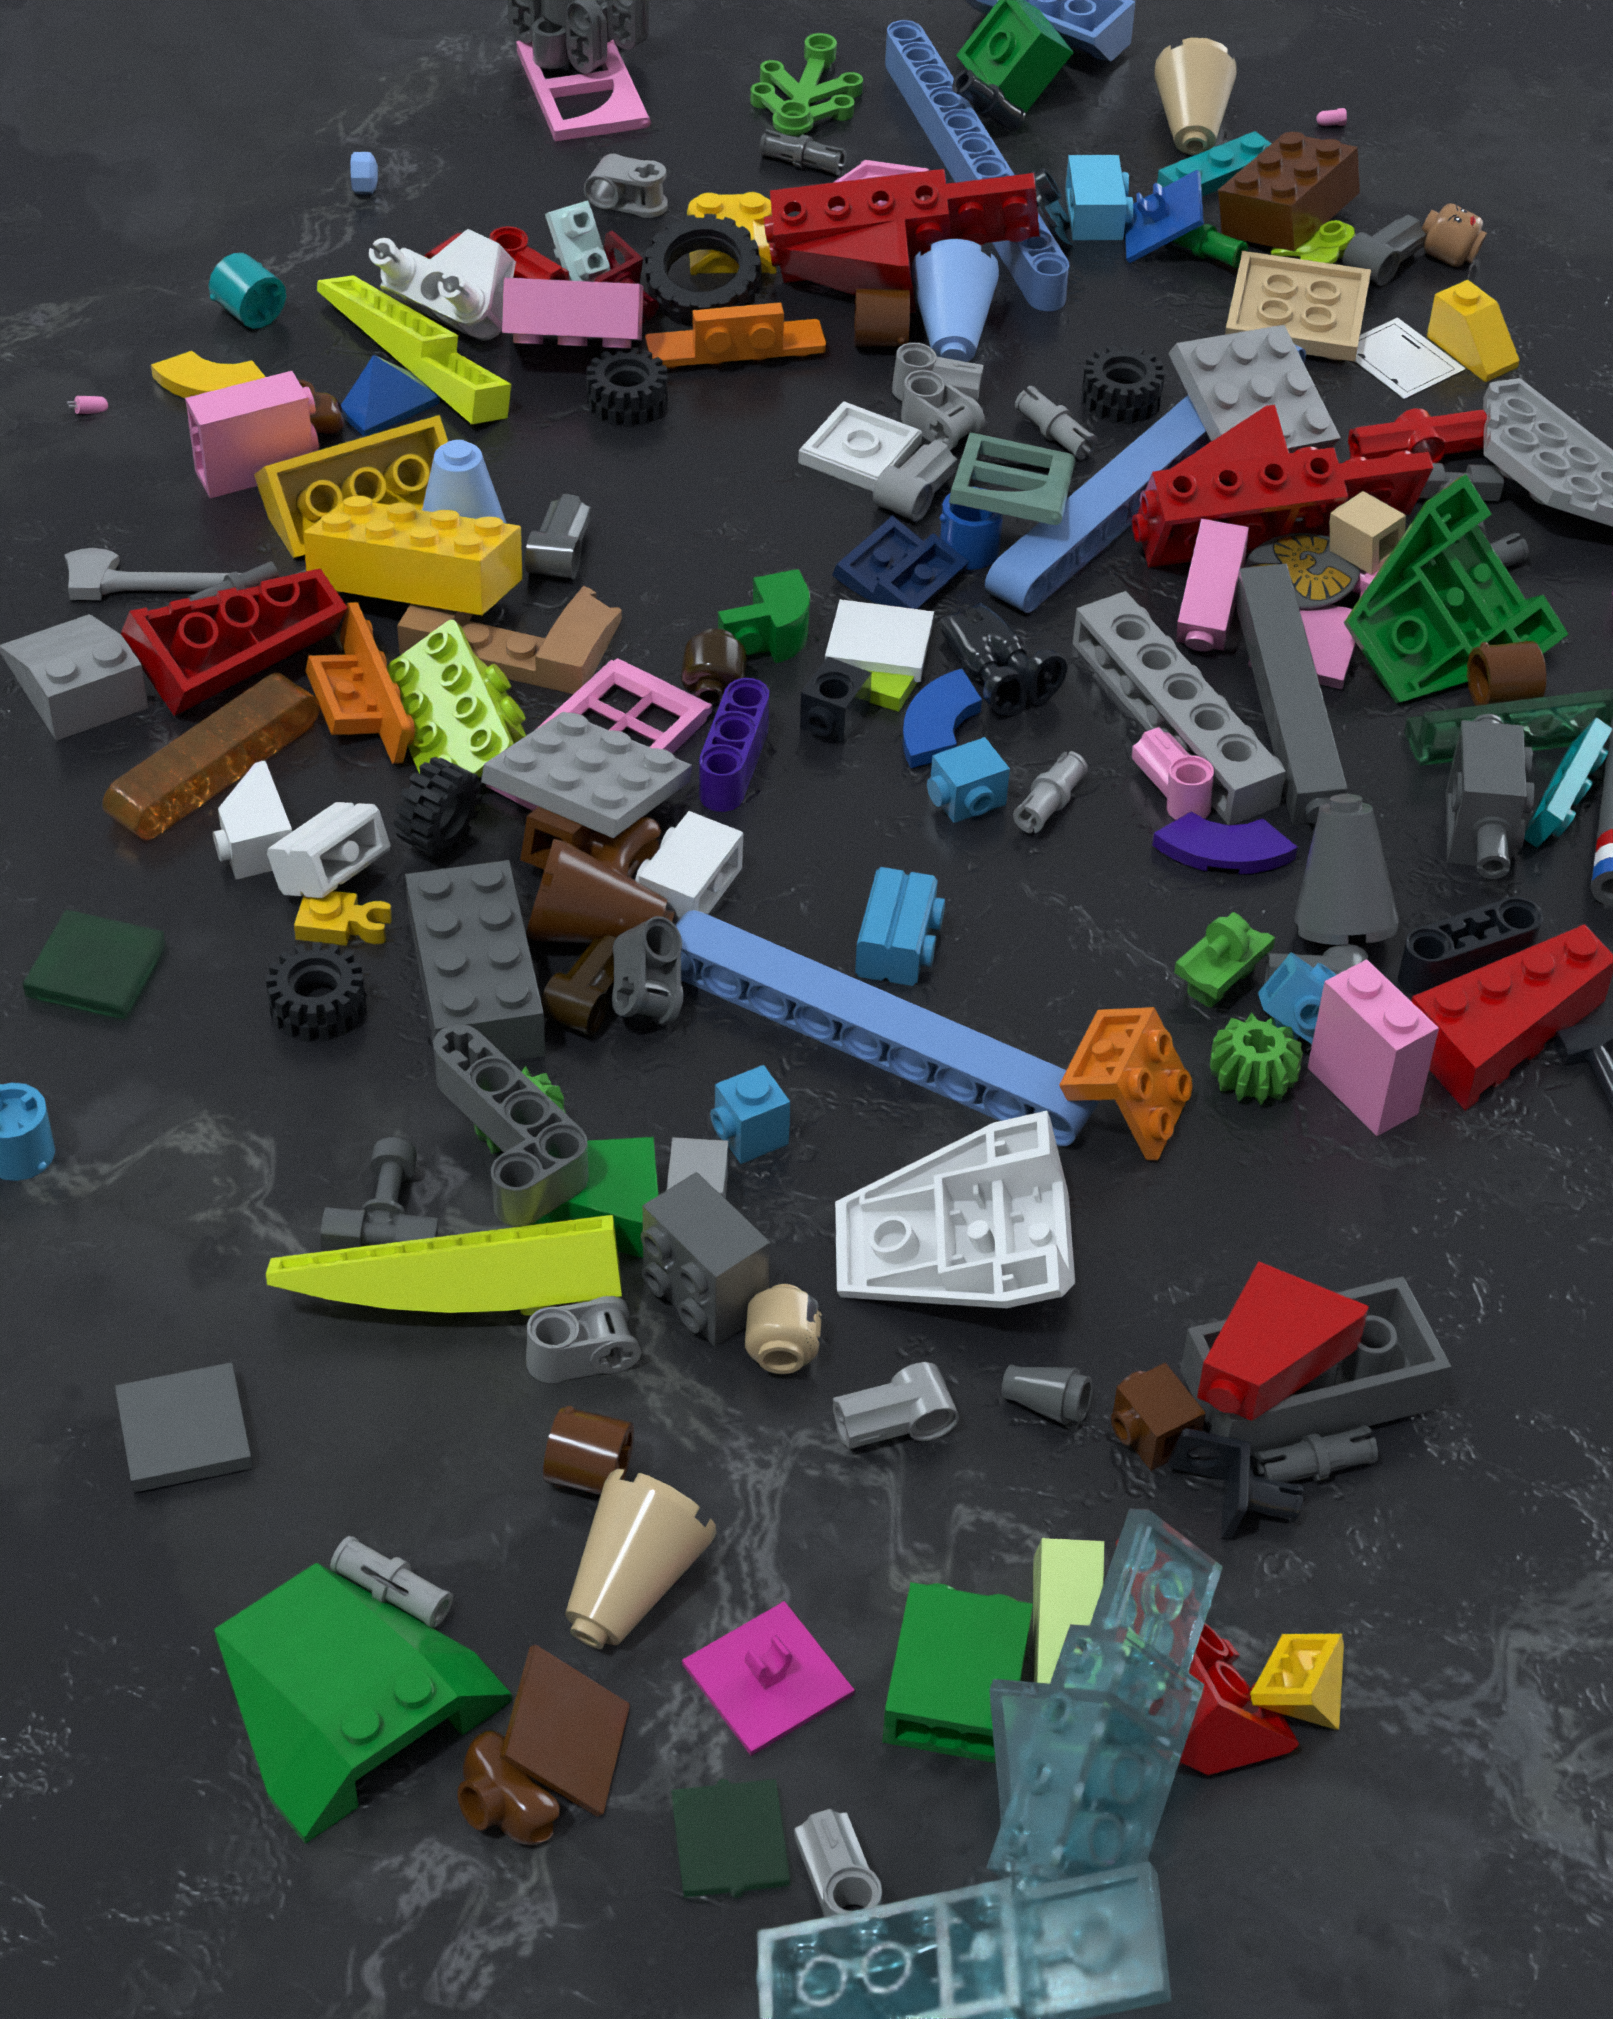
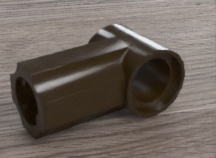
[541,934,616,1036]

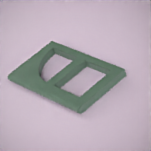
[949,432,1075,525]

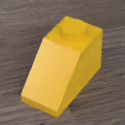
[1427,280,1520,382]

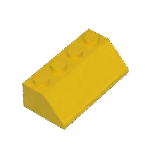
[254,415,448,558]

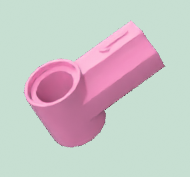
[1132,727,1214,820]

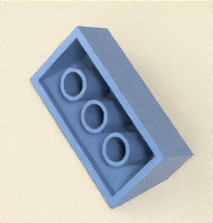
[964,0,1135,62]

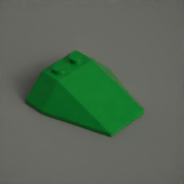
[1344,474,1568,703]
[214,1563,513,1844]

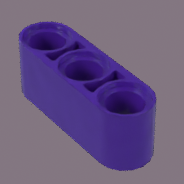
[699,678,769,812]

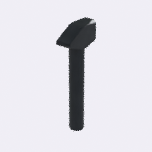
[1553,1024,1613,1109]

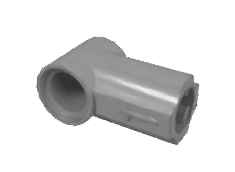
[892,343,984,402]
[873,440,957,522]
[833,1362,959,1449]
[794,1808,883,1951]

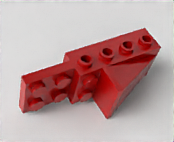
[764,169,1040,313]
[1132,404,1434,568]

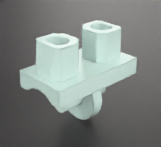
[545,200,610,282]

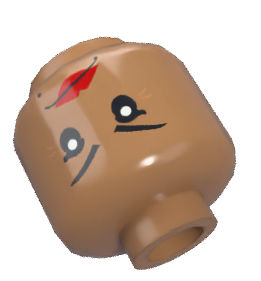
[1422,203,1487,267]

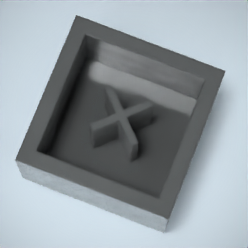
[641,1172,770,1347]

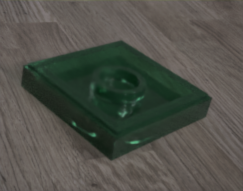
[23,910,166,1019]

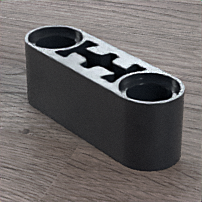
[1398,897,1543,995]

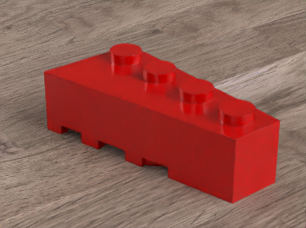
[121,568,347,716]
[1411,924,1613,1111]

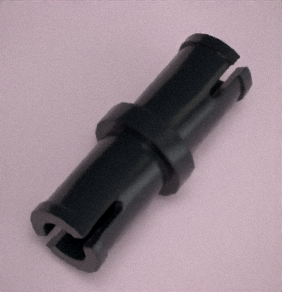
[952,69,1025,132]

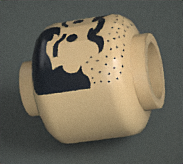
[745,1284,822,1374]

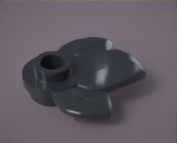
[1027,168,1074,248]

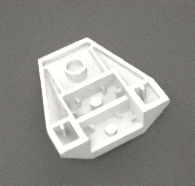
[835,1111,1075,1308]

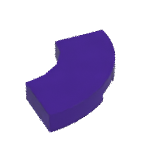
[1152,811,1298,874]

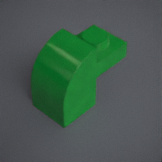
[718,569,810,664]

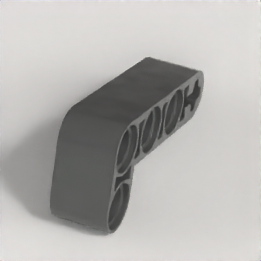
[433,1024,589,1226]

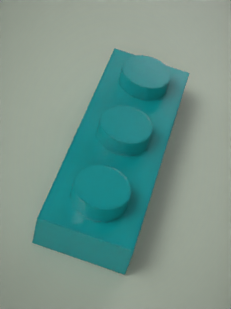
[1157,131,1272,197]
[1524,717,1612,848]

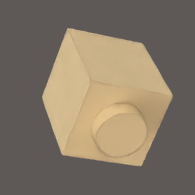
[1329,491,1406,575]

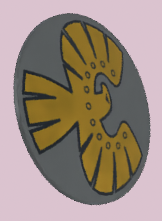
[1245,533,1360,609]

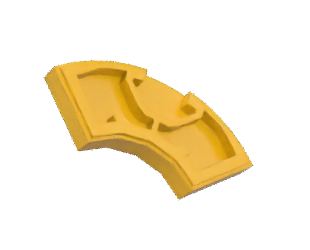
[151,351,265,398]

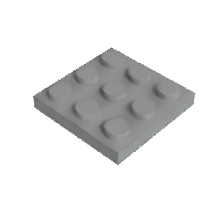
[1168,325,1341,453]
[481,712,692,838]

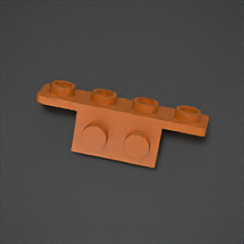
[645,302,826,368]
[305,603,415,764]

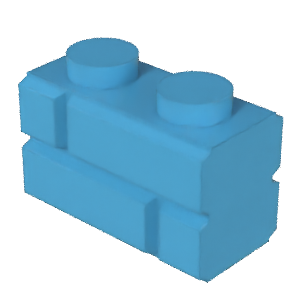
[855,867,945,986]

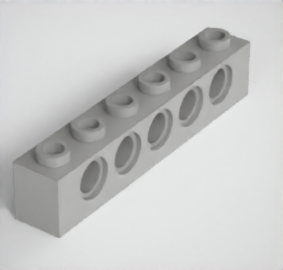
[1073,591,1286,825]

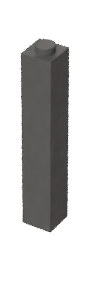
[1235,564,1348,825]

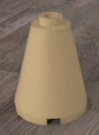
[1154,38,1237,155]
[565,1469,716,1649]

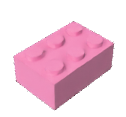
[502,278,644,348]

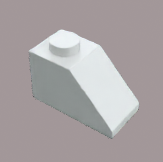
[213,761,292,879]

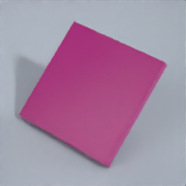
[682,1601,855,1756]

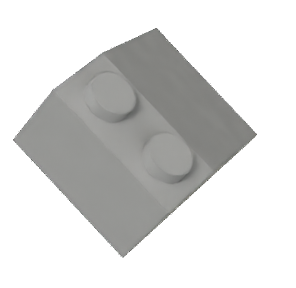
[0,614,148,741]

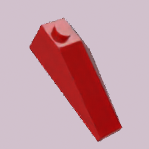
[1116,1533,1299,1775]

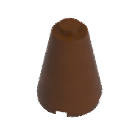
[526,839,675,945]

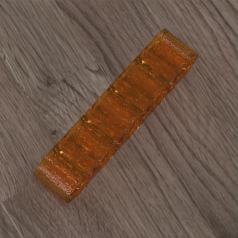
[103,673,320,840]

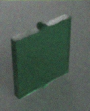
[671,1779,790,1898]

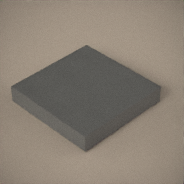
[115,1362,253,1493]

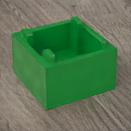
[957,0,1073,113]

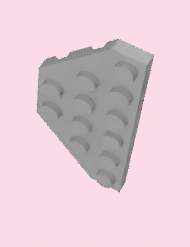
[1483,378,1613,526]

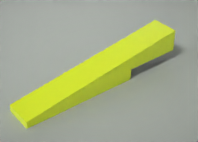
[317,275,511,424]

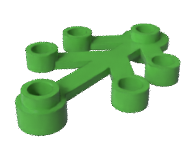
[750,33,863,137]

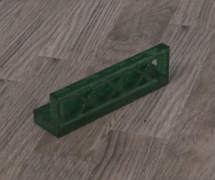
[1404,688,1613,766]

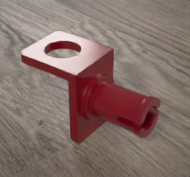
[594,230,659,324]

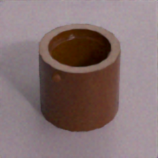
[854,289,910,348]
[1467,641,1547,714]
[543,1406,634,1496]

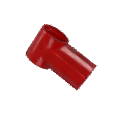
[489,226,569,281]

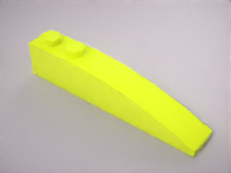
[266,1215,622,1316]

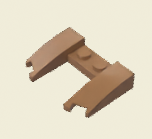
[397,586,622,694]

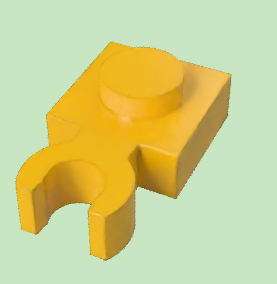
[294,891,392,946]

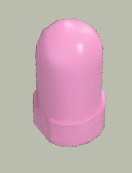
[1316,108,1347,126]

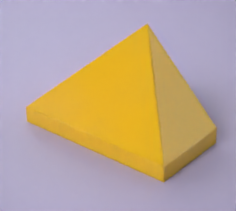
[1250,1634,1344,1730]

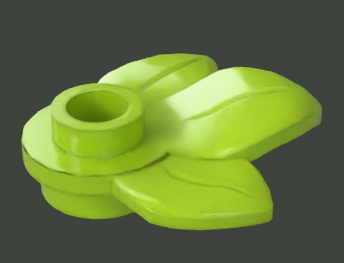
[1271,220,1356,264]

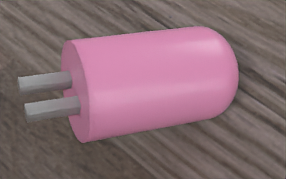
[67,396,108,414]

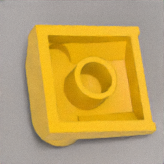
[687,192,777,275]

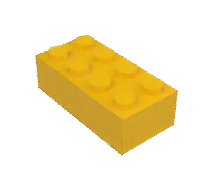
[304,496,522,615]

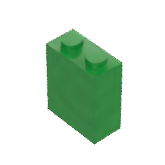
[882,1582,1033,1765]

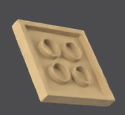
[1225,251,1371,362]

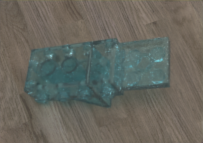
[986,1509,1223,1931]
[756,1861,1171,2019]

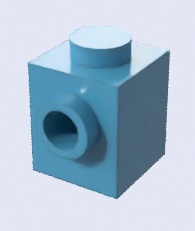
[927,737,1010,823]
[710,1065,790,1164]

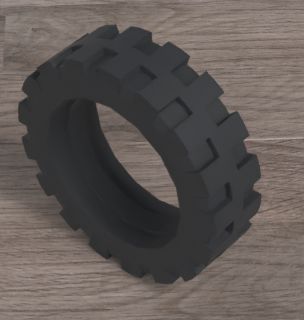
[644,214,762,327]

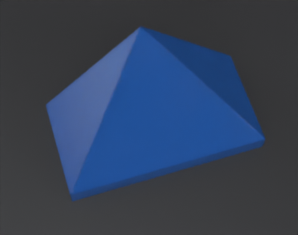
[341,355,440,437]

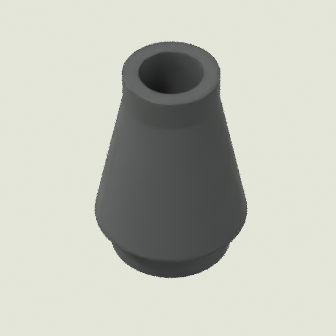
[1001,1365,1092,1425]

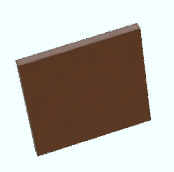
[500,1644,630,1817]

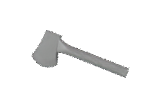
[64,548,242,600]

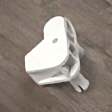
[369,229,516,341]

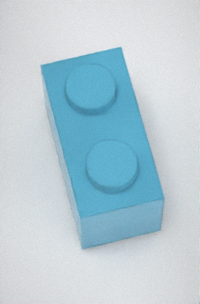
[1065,155,1133,240]

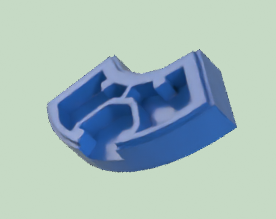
[902,669,982,768]

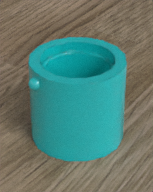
[208,253,287,329]

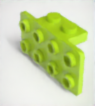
[387,620,526,778]

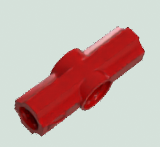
[1348,408,1487,463]

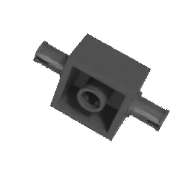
[1446,714,1534,879]

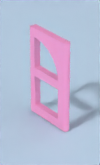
[516,40,651,142]

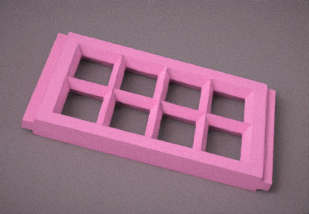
[486,658,712,811]

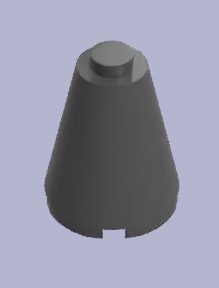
[1294,794,1399,945]

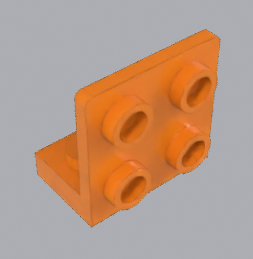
[1059,1007,1192,1160]

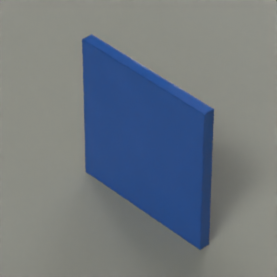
[1125,169,1204,263]

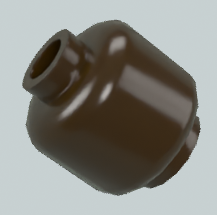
[680,629,747,705]

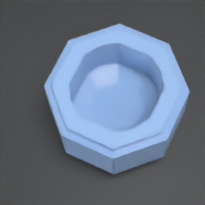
[351,152,378,194]

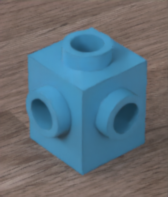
[1258,952,1336,1044]

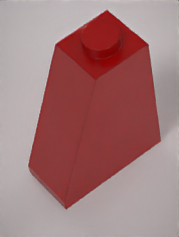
[1197,1261,1369,1421]

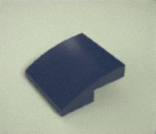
[832,516,969,610]

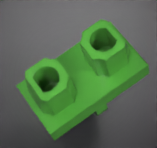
[1174,912,1275,1007]

